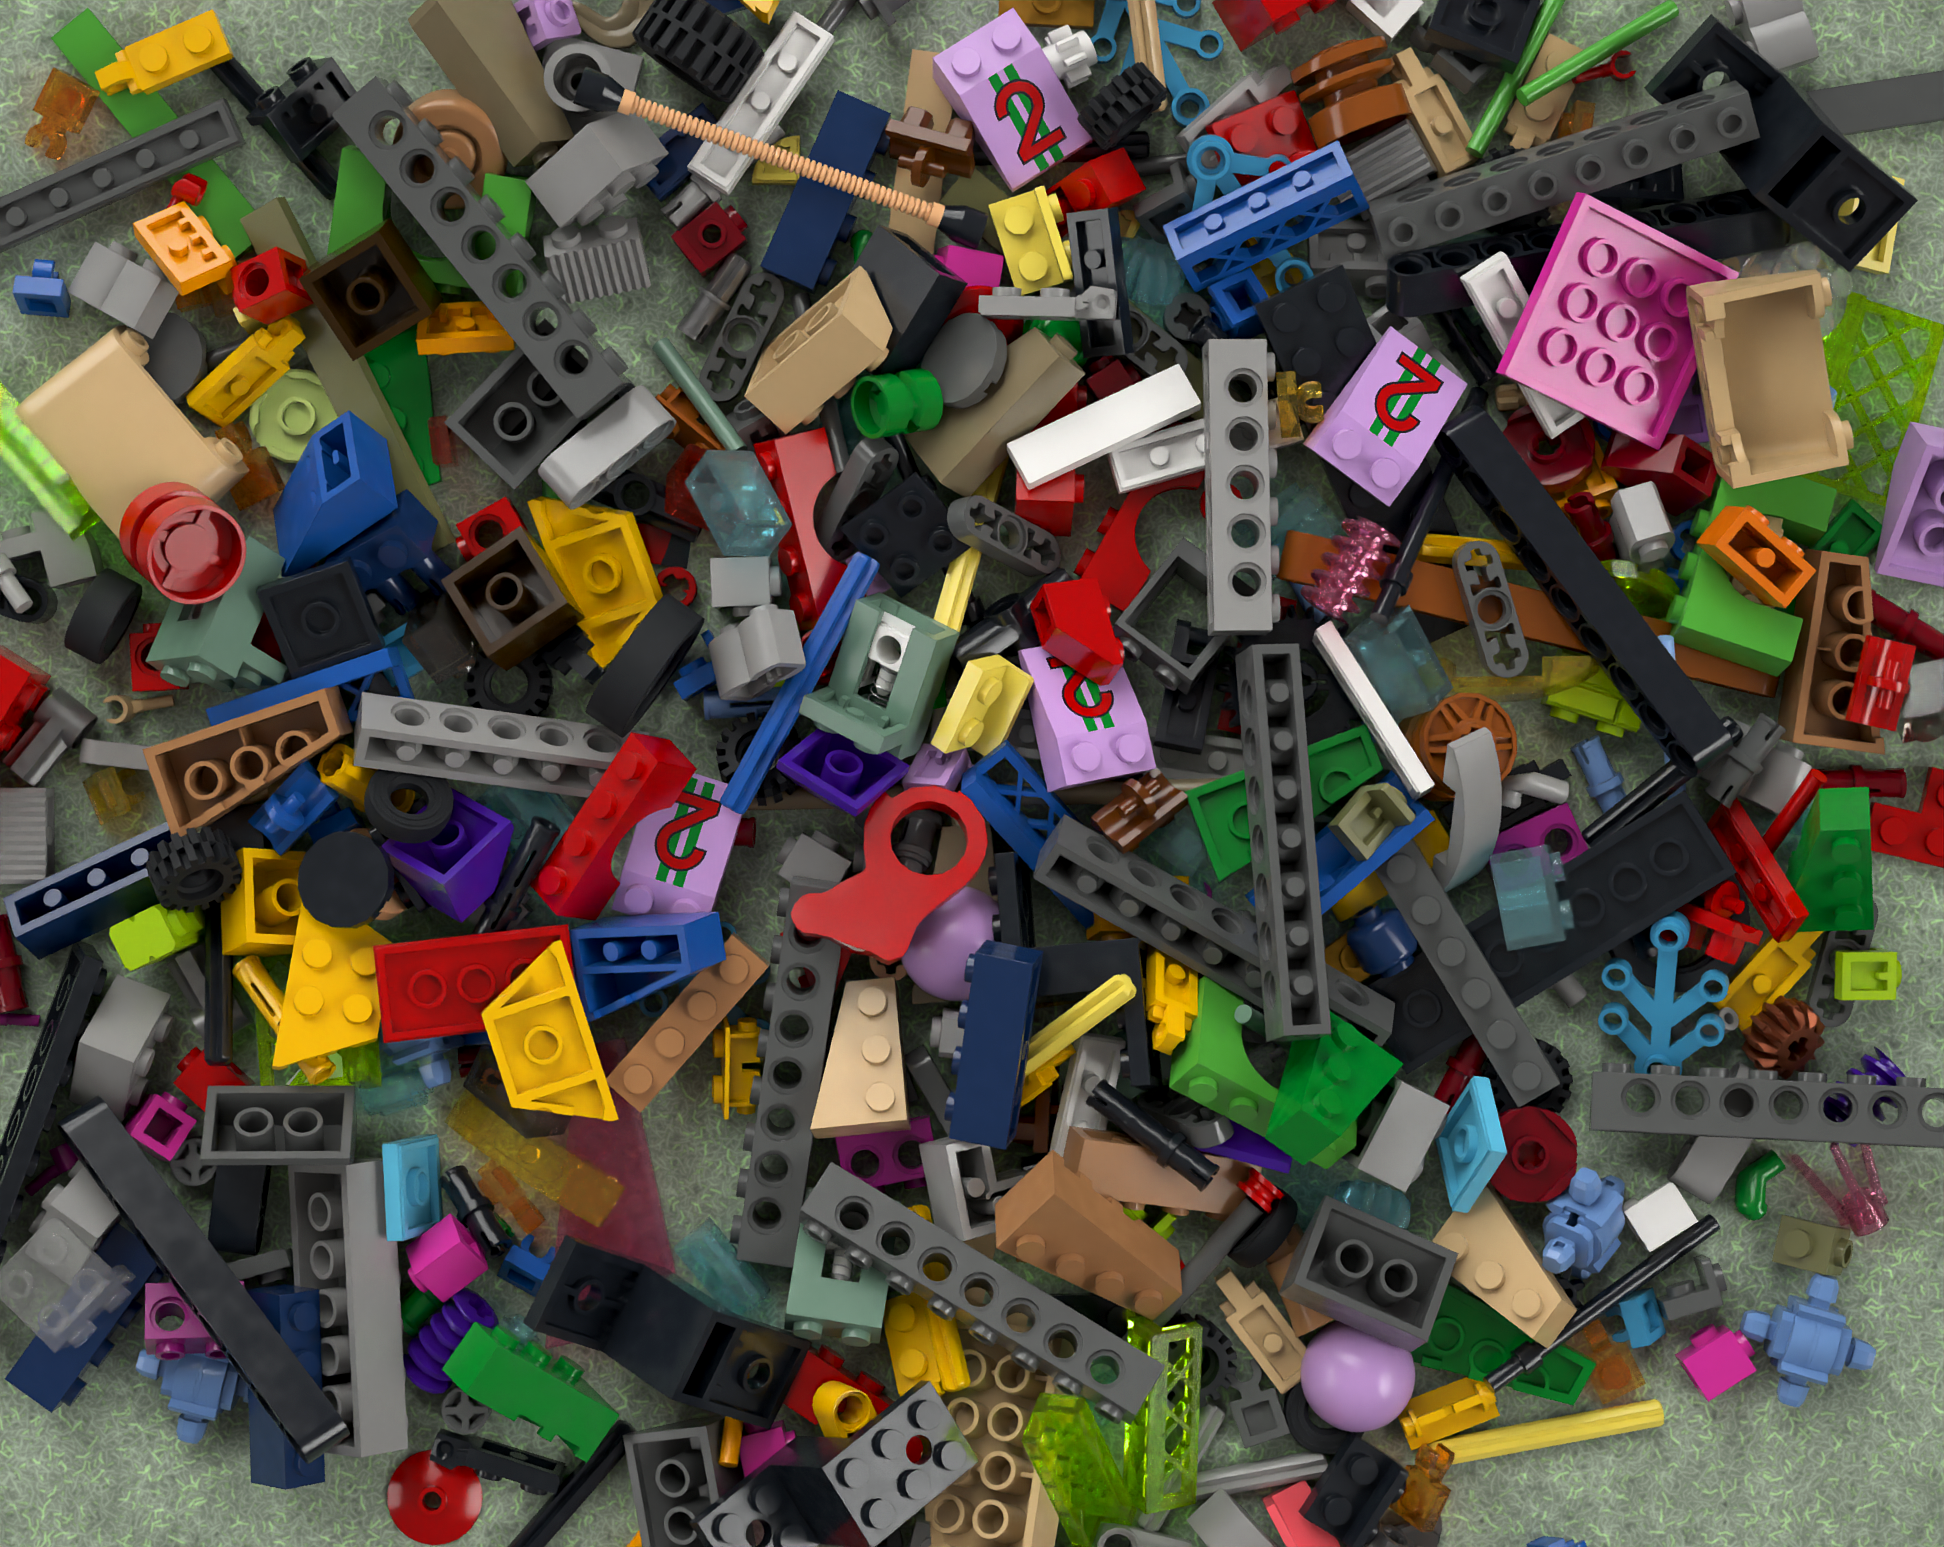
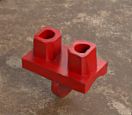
[1845,635,1917,732]
[1670,879,1763,965]

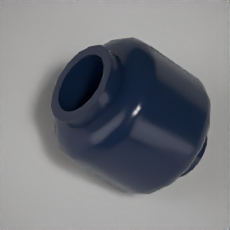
[1346,903,1418,979]

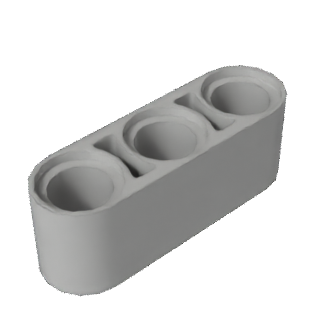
[538,385,676,510]
[1667,1061,1780,1204]

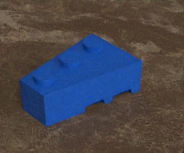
[569,912,726,1023]

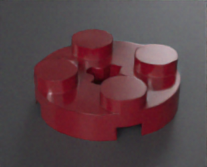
[1503,405,1595,494]
[1489,1105,1578,1203]

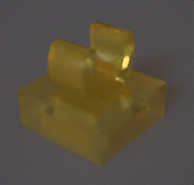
[1276,371,1324,438]
[82,766,146,826]

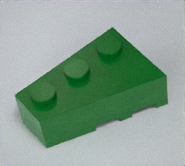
[1785,787,1874,932]
[1265,1011,1403,1166]
[442,1321,619,1463]

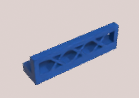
[1163,140,1370,293]
[206,646,415,726]
[961,739,1094,929]
[1245,770,1435,915]

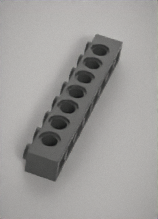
[331,76,631,420]
[1367,80,1760,261]
[1235,644,1331,1042]
[1033,814,1395,1047]
[729,876,842,1268]
[1589,1063,1944,1149]
[799,1162,1165,1425]

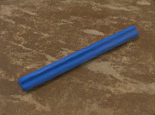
[720,552,880,815]

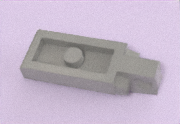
[1174,64,1292,167]
[978,286,1117,321]

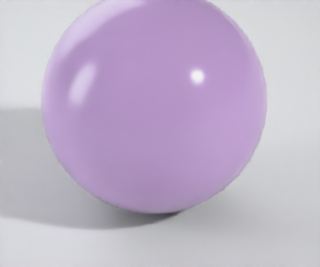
[901,886,999,1001]
[1300,1320,1415,1432]

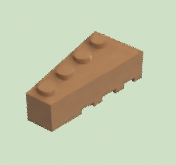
[1777,549,1885,755]
[142,686,354,837]
[995,1149,1182,1321]

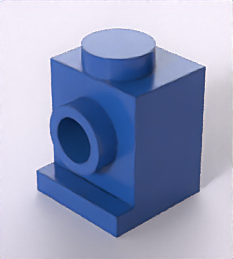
[1208,267,1268,339]

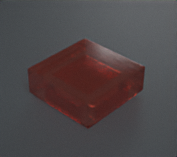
[427,415,459,468]

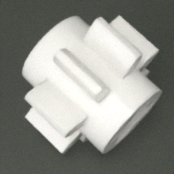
[1042,24,1098,89]

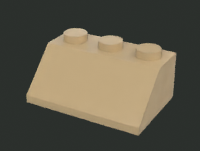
[744,266,893,434]

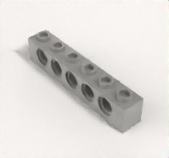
[1202,339,1280,636]
[353,692,649,798]

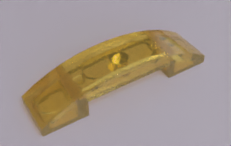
[1399,656,1599,702]
[444,1082,626,1227]

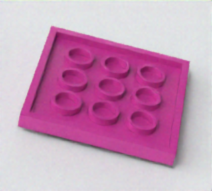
[1496,192,1739,450]

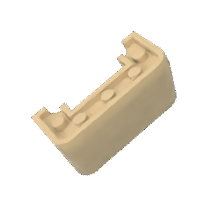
[1686,269,1854,489]
[15,325,250,540]

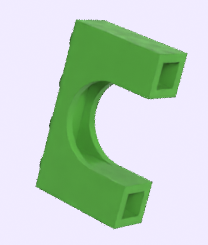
[327,145,537,297]
[1666,473,1837,677]
[1169,976,1357,1170]

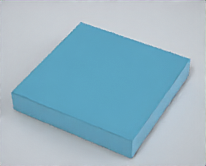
[1435,1076,1507,1213]
[382,1134,443,1241]

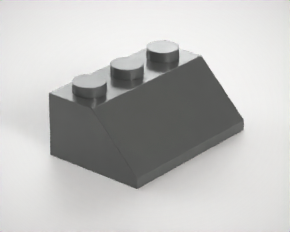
[444,318,588,490]
[200,1086,357,1165]
[1279,1195,1459,1352]
[623,1415,756,1547]

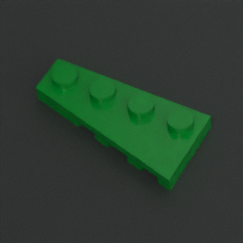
[364,323,442,486]
[1184,724,1383,884]
[1411,1282,1596,1406]

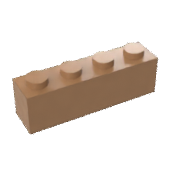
[606,932,770,1113]
[1063,1126,1262,1221]

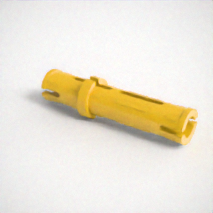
[232,955,336,1085]

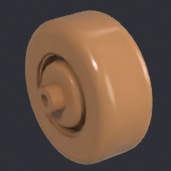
[392,89,509,209]

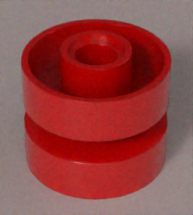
[119,482,246,604]

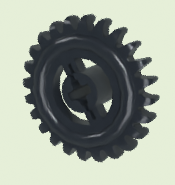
[1216,605,1374,746]

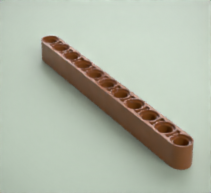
[1276,530,1781,698]

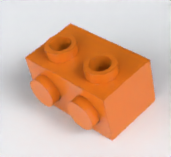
[1696,505,1817,608]

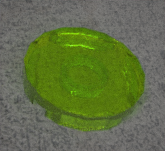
[1601,560,1680,619]

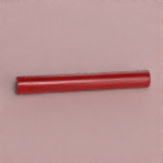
[1762,769,1827,854]

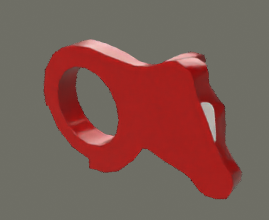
[791,786,988,965]

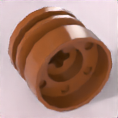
[1290,36,1413,150]
[1398,693,1517,802]

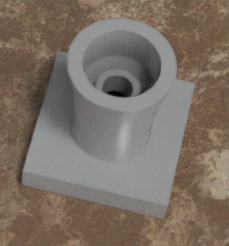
[542,38,644,136]

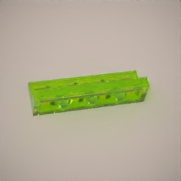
[1122,1316,1203,1515]
[1021,1392,1137,1547]

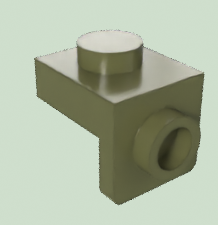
[1327,783,1416,861]
[1772,1215,1853,1275]

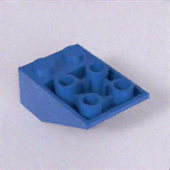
[273,410,398,577]

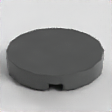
[128,312,208,405]
[921,313,1007,409]

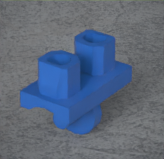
[248,761,340,856]

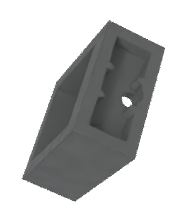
[1113,537,1255,695]

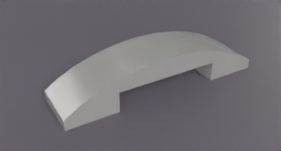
[1432,727,1502,892]

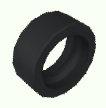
[64,568,142,664]

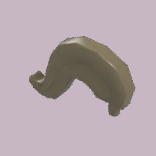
[572,0,654,49]

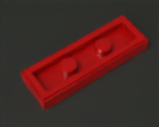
[1707,797,1809,943]

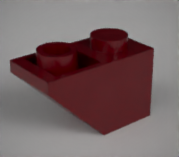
[1600,430,1717,517]

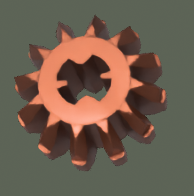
[1741,995,1826,1080]

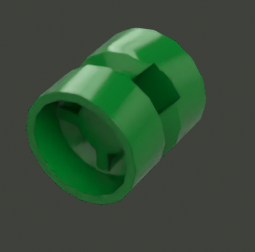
[851,368,943,439]

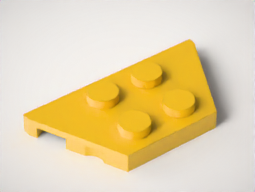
[527,496,663,669]
[272,902,392,1070]
[481,940,619,1121]

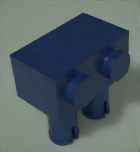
[324,489,454,615]

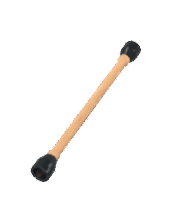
[573,66,988,250]

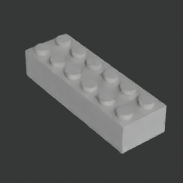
[288,1157,409,1458]

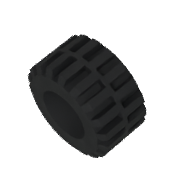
[632,0,764,103]

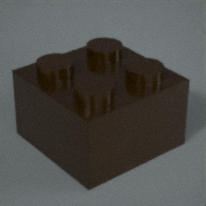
[299,218,443,361]
[441,526,586,671]

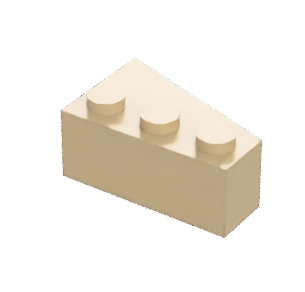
[810,977,911,1139]
[1431,1183,1577,1349]

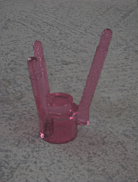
[1791,1143,1889,1237]

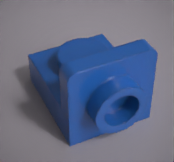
[673,630,717,701]

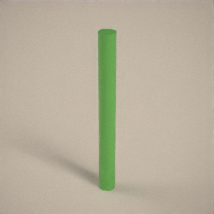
[1465,0,1565,158]
[1516,0,1679,106]

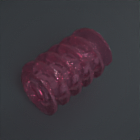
[1300,516,1402,626]

